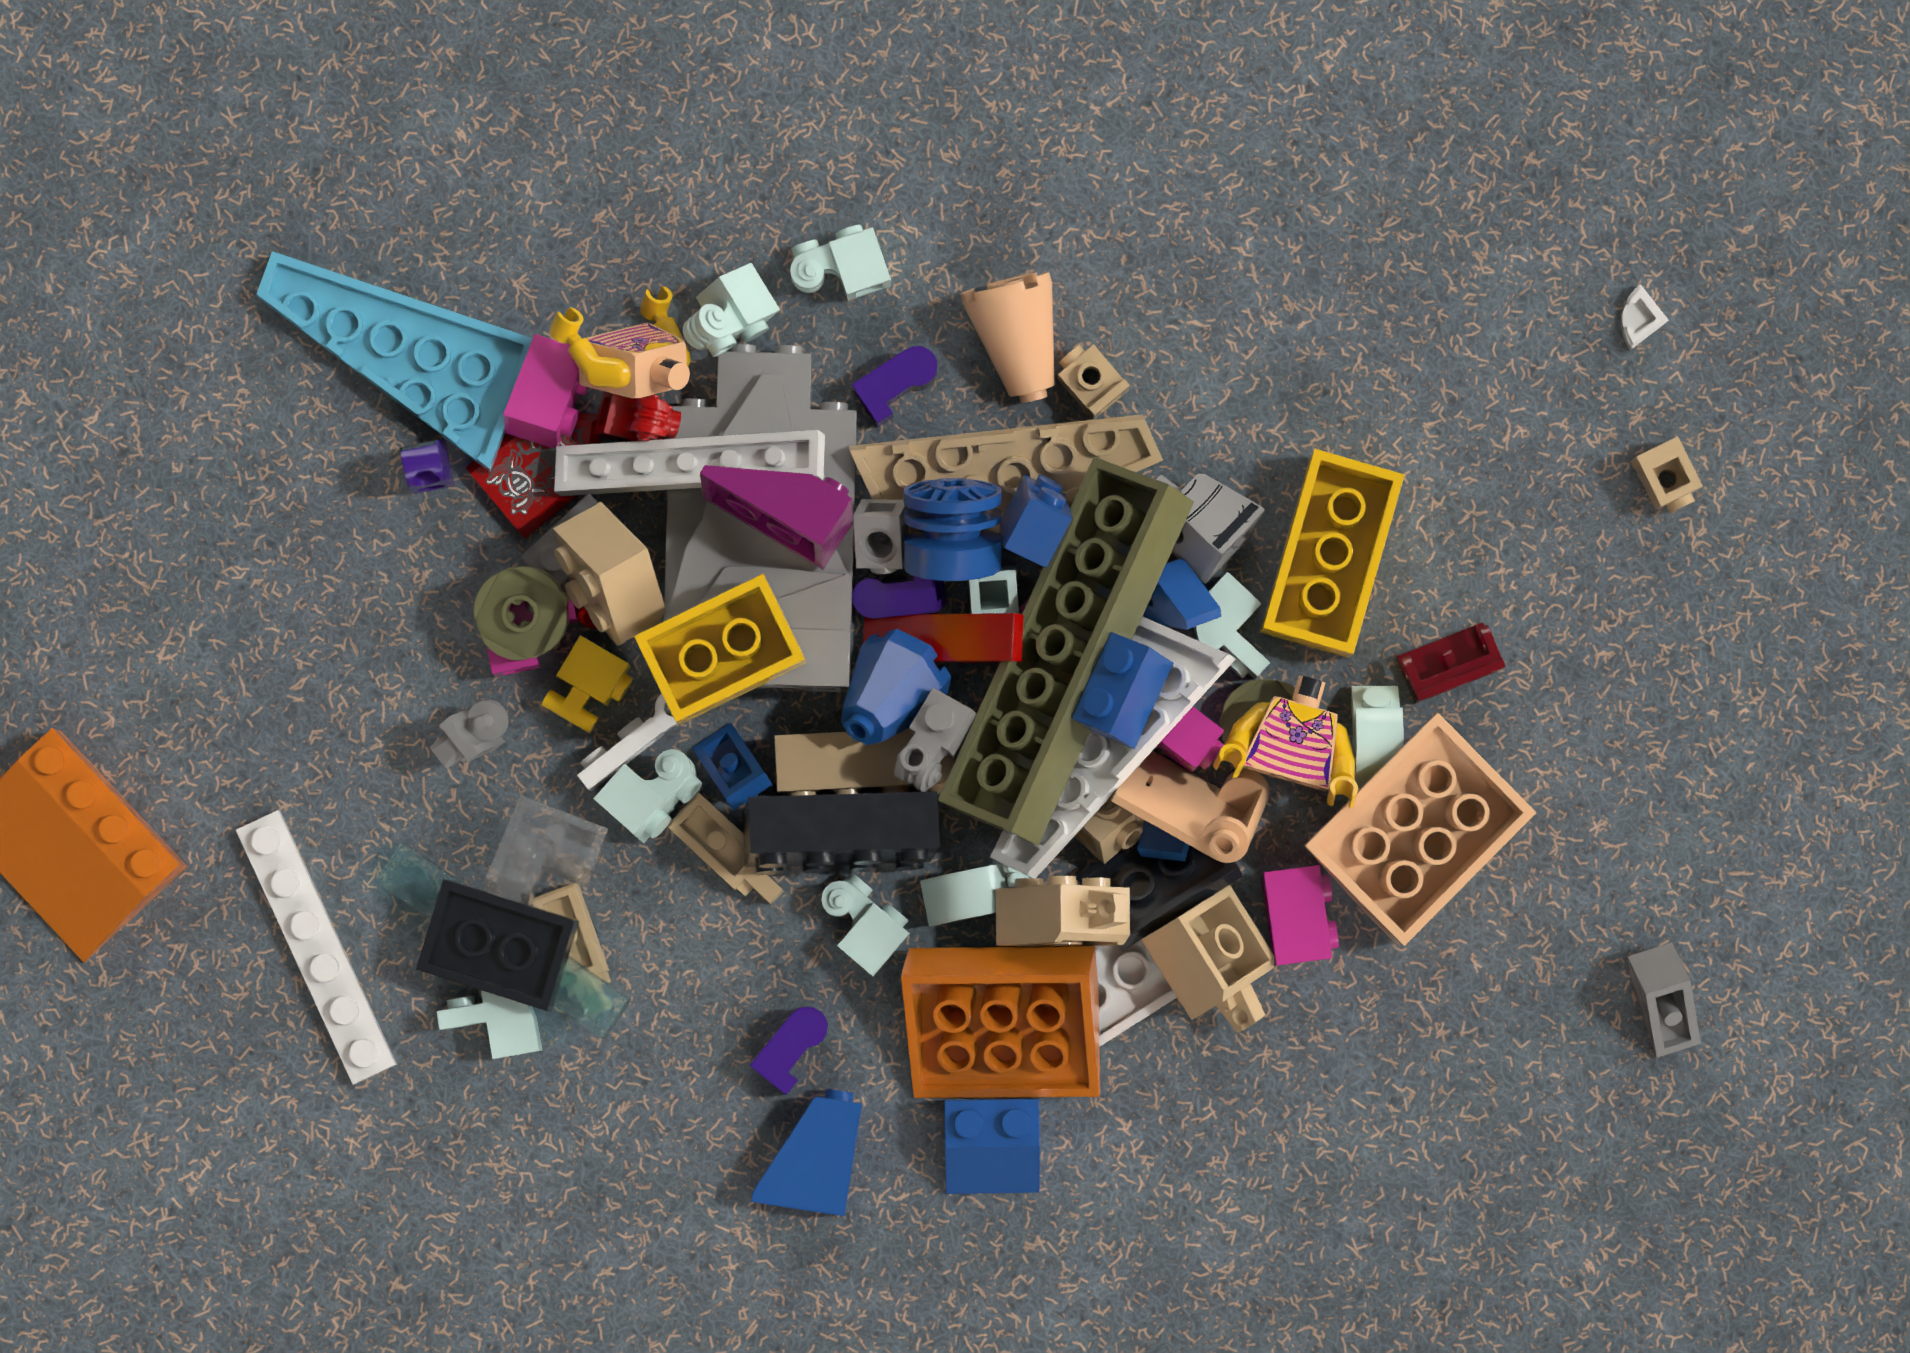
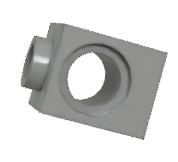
[853,499,910,574]

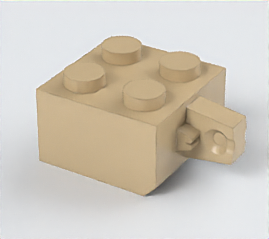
[553,502,666,646]
[996,876,1130,947]
[1142,885,1275,1033]

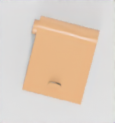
[1111,751,1270,863]

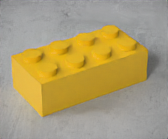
[1259,449,1405,658]

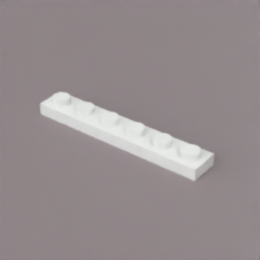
[554,430,825,496]
[236,810,397,1085]

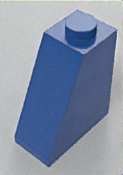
[751,1088,862,1216]

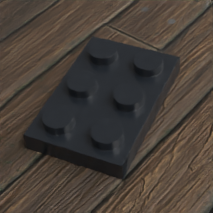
[1075,838,1243,951]
[416,879,579,1011]

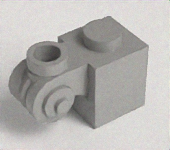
[894,688,977,792]

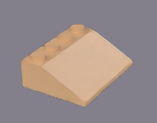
[1304,712,1536,946]

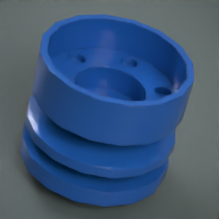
[904,478,1002,581]

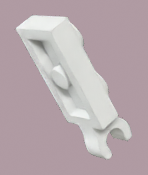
[577,694,678,792]

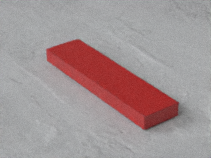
[863,613,1024,663]

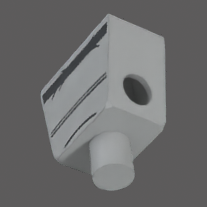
[1156,474,1265,584]

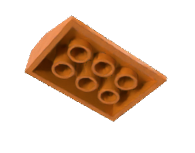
[0,728,188,963]
[901,946,1100,1098]

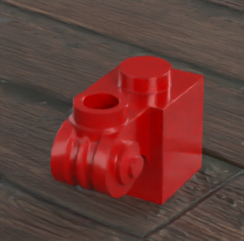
[593,391,681,442]

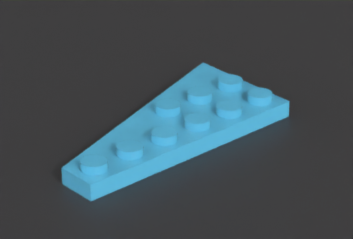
[256,251,533,472]

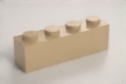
[775,729,955,796]

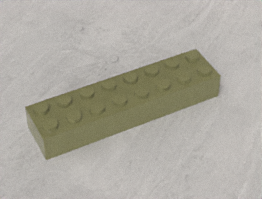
[938,457,1194,846]

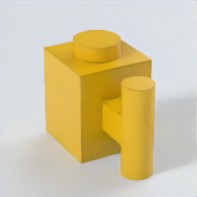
[541,635,633,734]

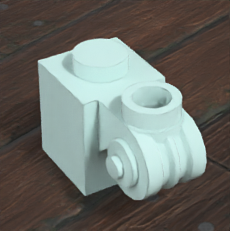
[790,225,891,301]
[683,263,780,357]
[593,749,702,843]
[821,872,910,977]

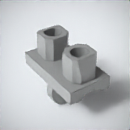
[430,700,509,769]

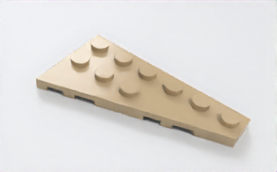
[849,414,1163,533]

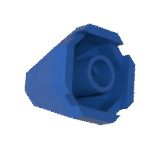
[841,629,951,745]

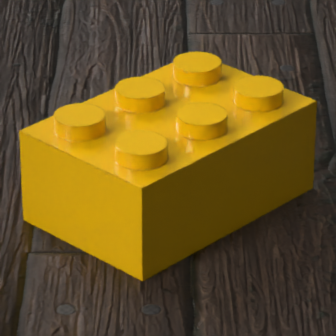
[634,573,807,726]

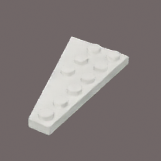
[990,616,1235,878]

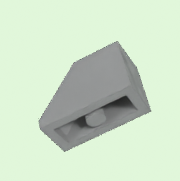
[1628,942,1701,1058]

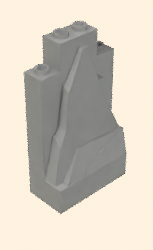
[664,344,857,693]

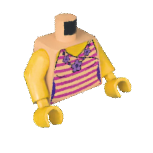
[549,286,690,398]
[1213,675,1358,808]

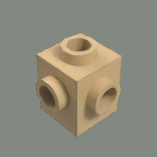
[1074,791,1144,864]

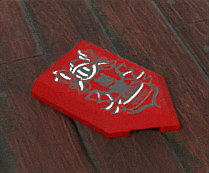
[466,412,600,539]

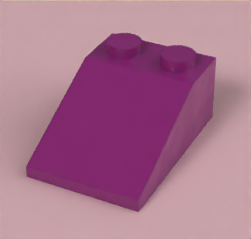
[700,465,853,570]

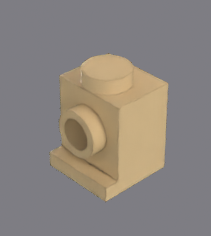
[1057,344,1130,420]
[1630,436,1703,513]

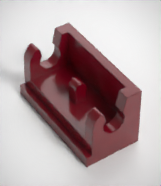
[1396,622,1506,704]

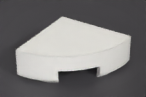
[1621,284,1669,350]

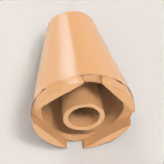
[960,271,1054,403]

